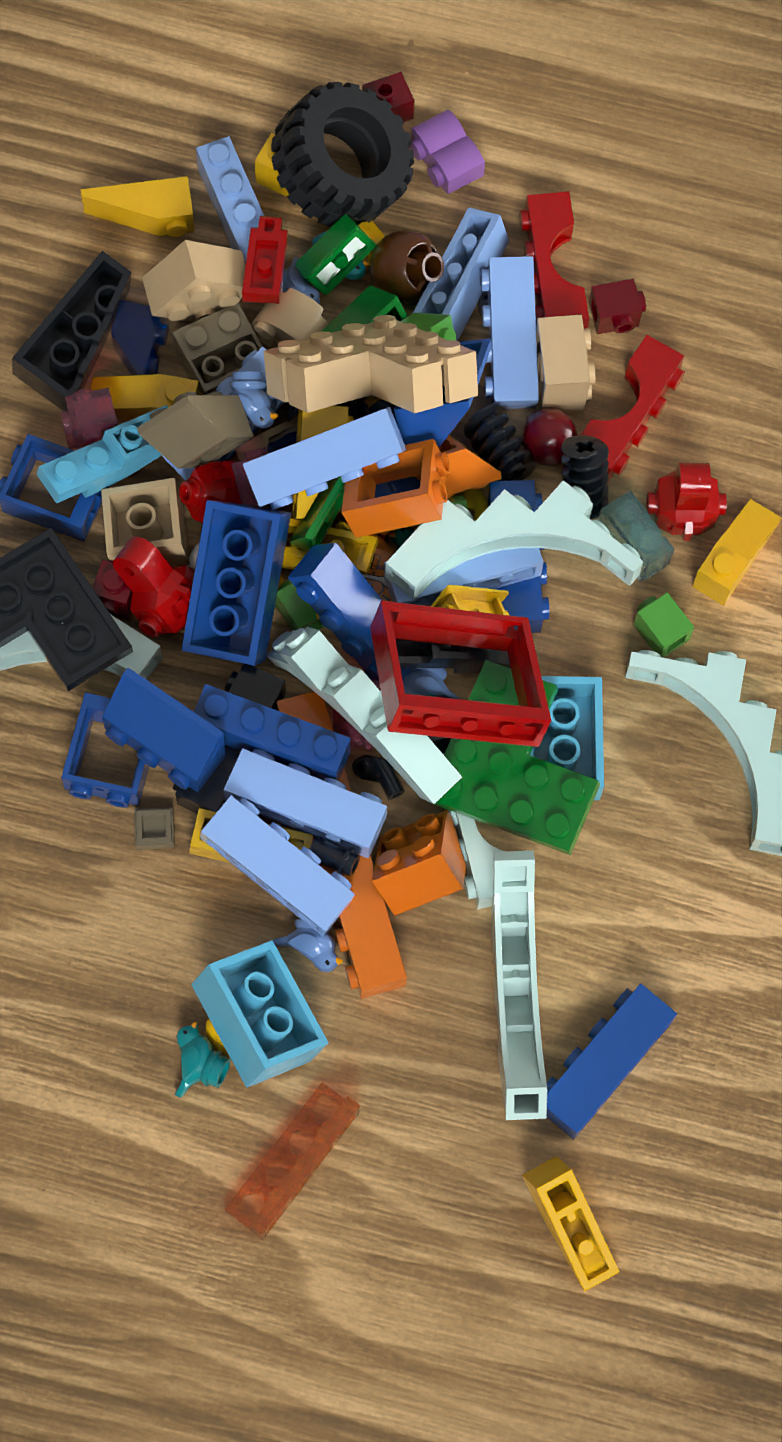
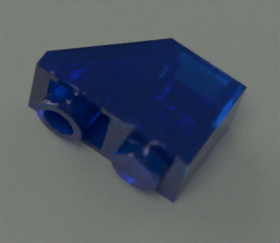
[111,300,169,375]

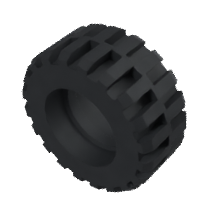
[271,82,414,227]

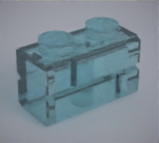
[598,491,674,582]

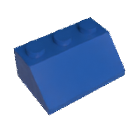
[102,668,226,793]

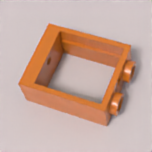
[341,439,450,538]

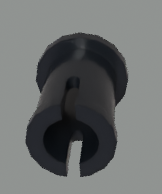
[309,836,360,877]

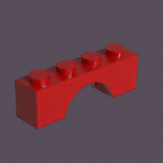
[519,191,589,328]
[581,334,685,482]

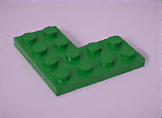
[429,660,600,855]

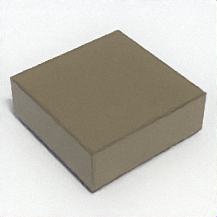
[134,807,175,850]

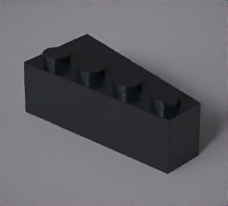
[12,251,131,417]

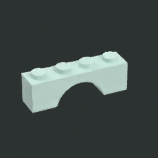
[443,754,503,910]

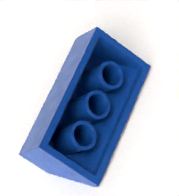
[394,338,492,447]
[181,500,291,666]

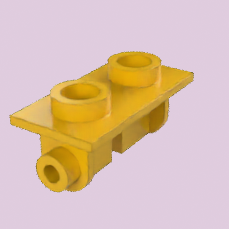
[431,584,509,615]

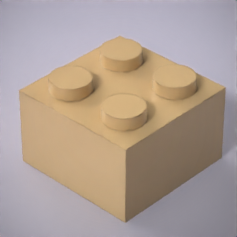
[142,240,246,322]
[536,315,595,414]
[101,478,189,566]

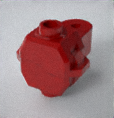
[179,461,255,524]
[646,463,727,541]
[113,536,195,637]

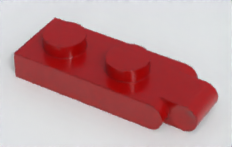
[242,216,288,304]

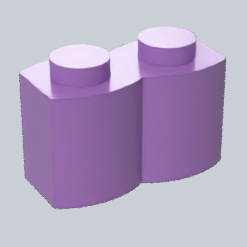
[410,109,485,194]

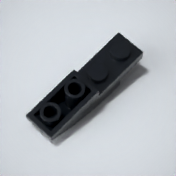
[395,639,511,673]

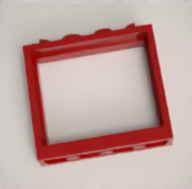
[370,601,551,747]

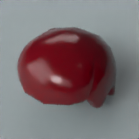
[522,407,578,466]

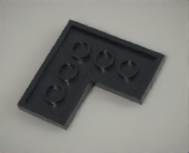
[0,528,133,691]

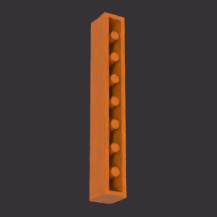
[277,691,407,999]

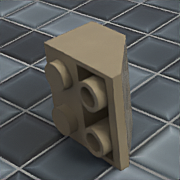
[172,303,262,395]
[137,391,254,469]

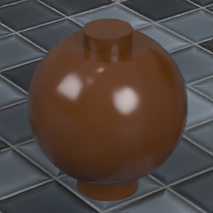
[369,230,444,303]

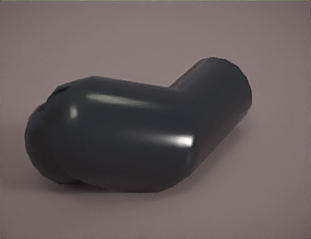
[352,755,405,800]

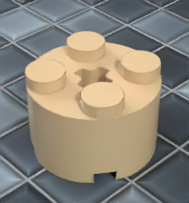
[252,287,333,350]

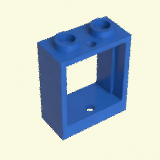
[0,434,110,542]
[61,693,150,808]

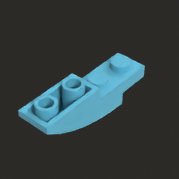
[36,405,168,503]

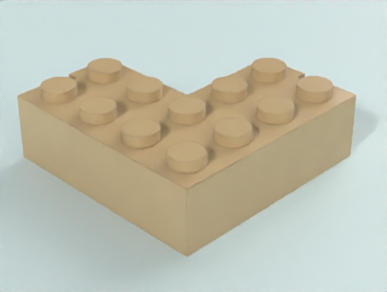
[264,315,478,414]

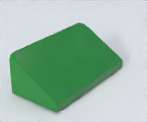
[295,215,377,296]
[290,476,345,552]

